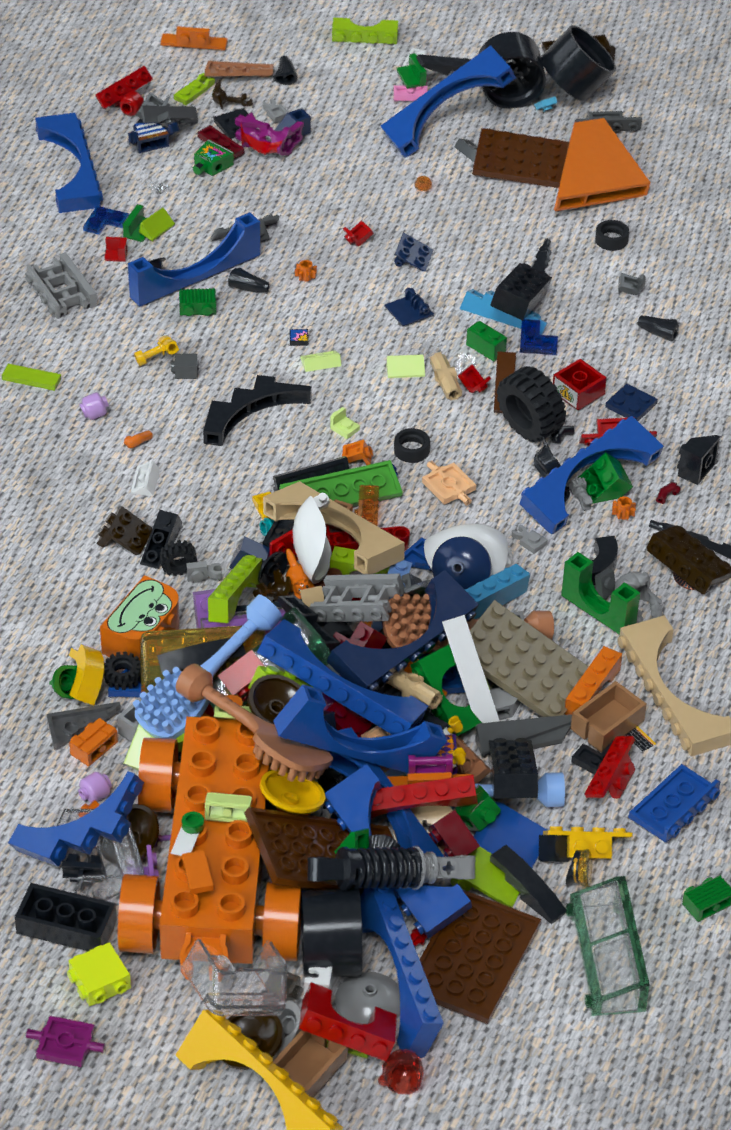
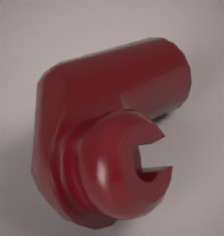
[656,482,681,504]

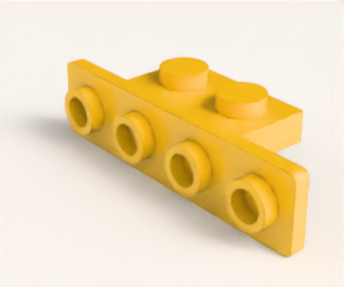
[543,826,633,859]

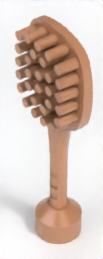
[382,594,554,654]
[176,664,333,782]

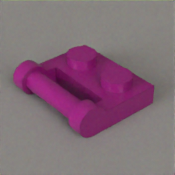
[408,754,453,774]

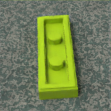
[1,363,61,391]

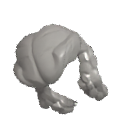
[615,571,662,623]

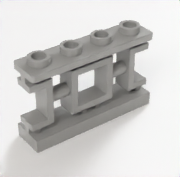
[25,252,97,319]
[309,573,405,622]

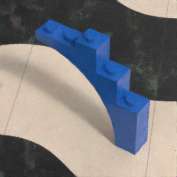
[8,771,144,867]

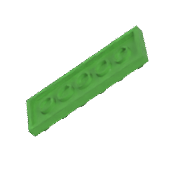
[279,460,403,507]

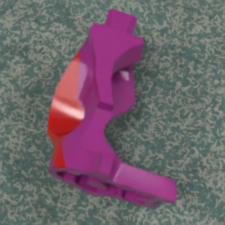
[235,112,304,156]

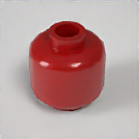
[120,91,144,116]

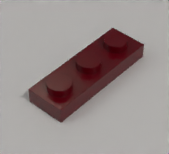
[197,125,244,159]

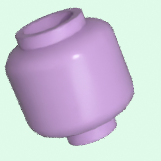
[80,392,109,420]
[78,772,112,803]

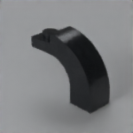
[592,536,618,585]

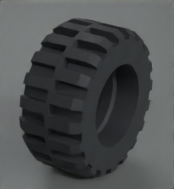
[497,366,566,442]

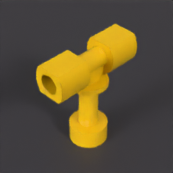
[134,335,179,366]

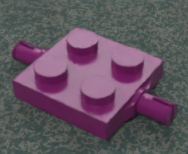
[26,1016,105,1067]

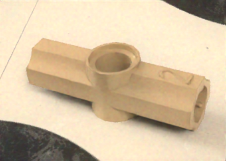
[430,352,462,400]
[387,671,443,709]

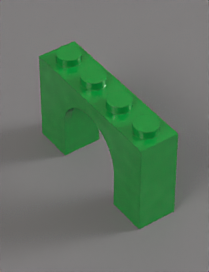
[561,552,640,635]
[410,644,482,736]

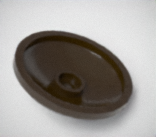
[248,675,301,724]
[100,804,159,866]
[222,1007,284,1070]

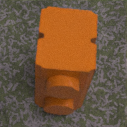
[69,718,118,766]

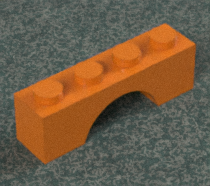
[565,646,622,715]

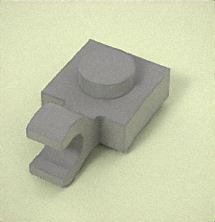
[186,561,222,582]

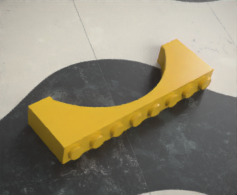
[175,1009,343,1130]

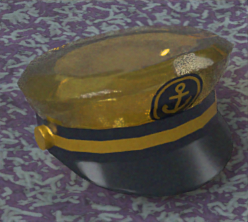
[566,849,593,889]

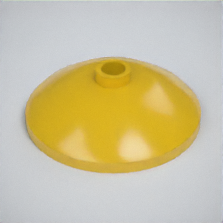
[260,769,325,814]

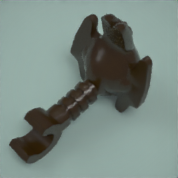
[212,80,253,110]
[252,569,291,602]

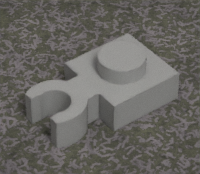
[263,99,289,123]
[511,525,548,554]

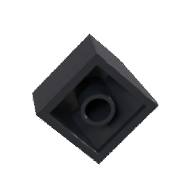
[677,435,720,485]

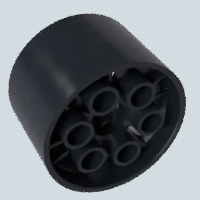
[541,25,616,101]
[478,32,546,109]
[301,889,362,978]

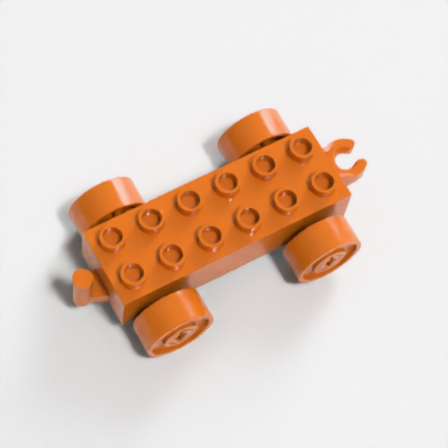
[118,695,311,982]

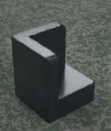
[539,835,570,862]

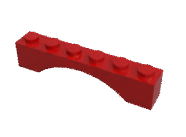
[371,775,478,819]

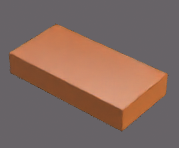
[182,850,214,894]

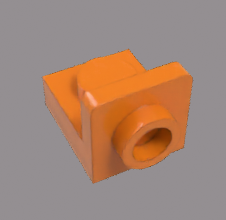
[342,439,373,465]

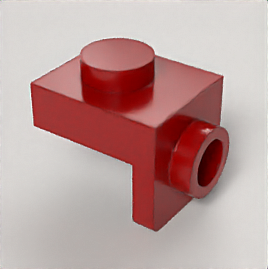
[343,220,374,246]
[458,364,491,393]

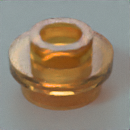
[415,176,432,191]

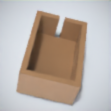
[571,681,647,753]
[273,1030,348,1097]

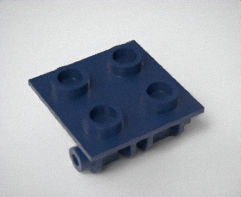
[394,232,434,272]
[384,287,434,326]

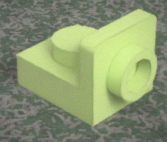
[330,407,360,439]

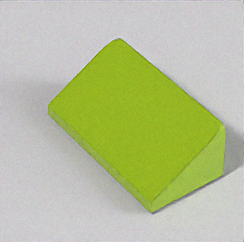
[139,207,175,241]

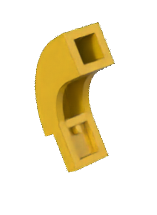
[69,644,104,705]

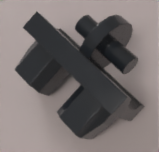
[61,854,103,889]

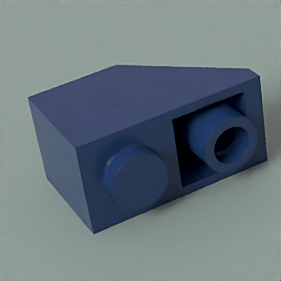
[275,108,311,139]

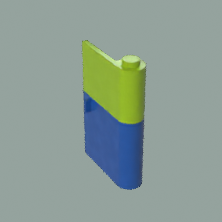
[450,802,547,908]

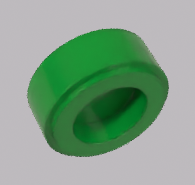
[181,811,204,834]

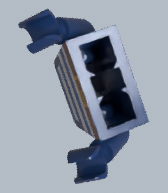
[127,119,180,154]

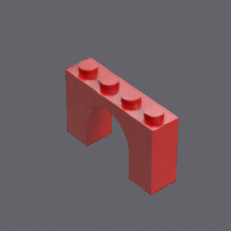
[299,982,397,1061]

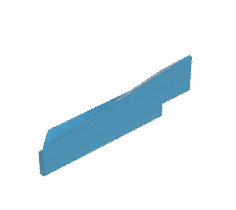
[460,289,547,335]

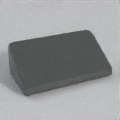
[455,138,477,162]

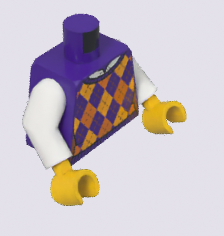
[427,716,466,774]

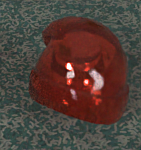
[378,1049,424,1095]

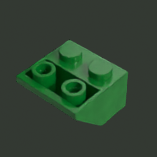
[578,452,633,504]

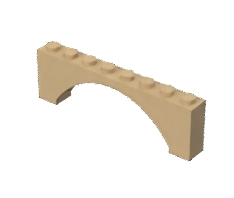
[263,481,405,574]
[617,615,731,757]

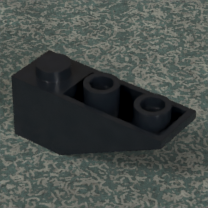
[140,510,182,569]

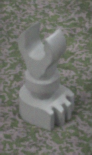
[569,477,593,510]

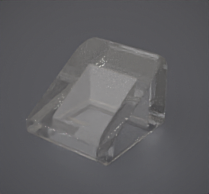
[456,354,477,372]

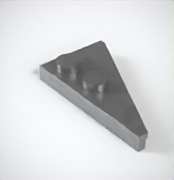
[47,702,121,750]

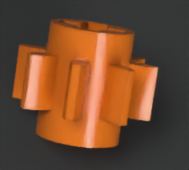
[295,260,317,281]
[612,496,636,520]

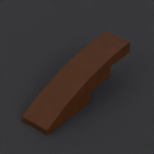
[494,351,516,413]

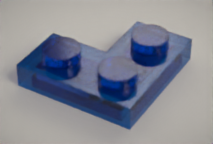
[83,206,129,235]
[520,319,558,355]

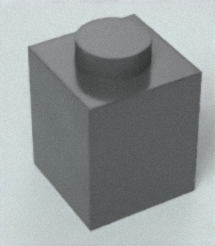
[171,353,198,379]

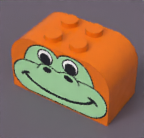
[100,575,180,661]

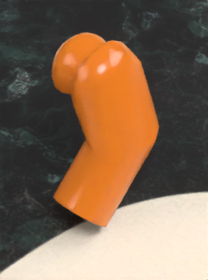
[124,430,153,448]

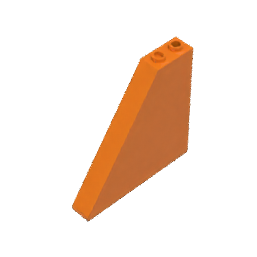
[554,118,651,211]

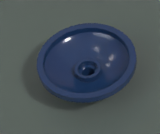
[432,536,492,589]

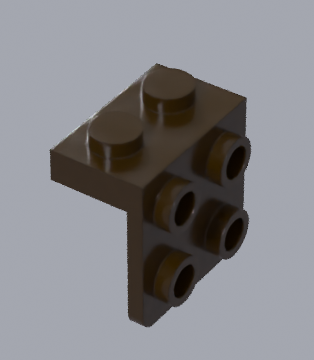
[96,506,152,555]

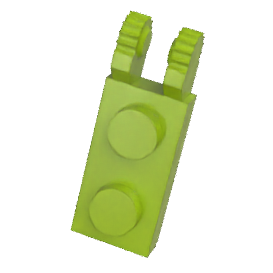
[173,73,216,105]

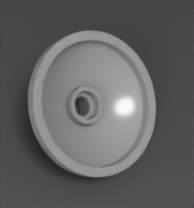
[335,972,400,1024]

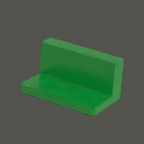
[397,53,427,89]
[123,204,147,242]

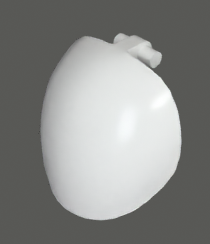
[293,493,332,584]
[424,523,513,576]

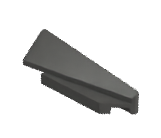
[401,573,431,597]
[475,715,572,756]

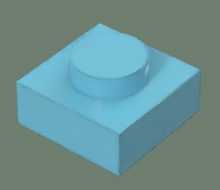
[535,96,558,111]

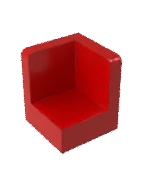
[104,237,128,262]

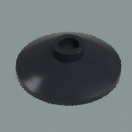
[258,551,288,587]

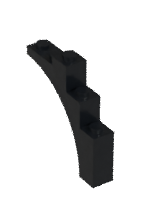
[203,375,312,446]

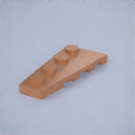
[205,61,274,77]

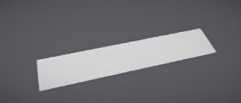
[442,615,500,723]

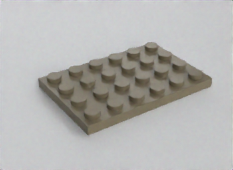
[470,600,589,717]

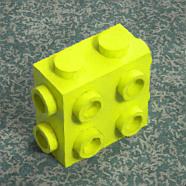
[67,942,131,1006]

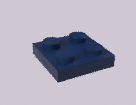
[605,383,658,421]

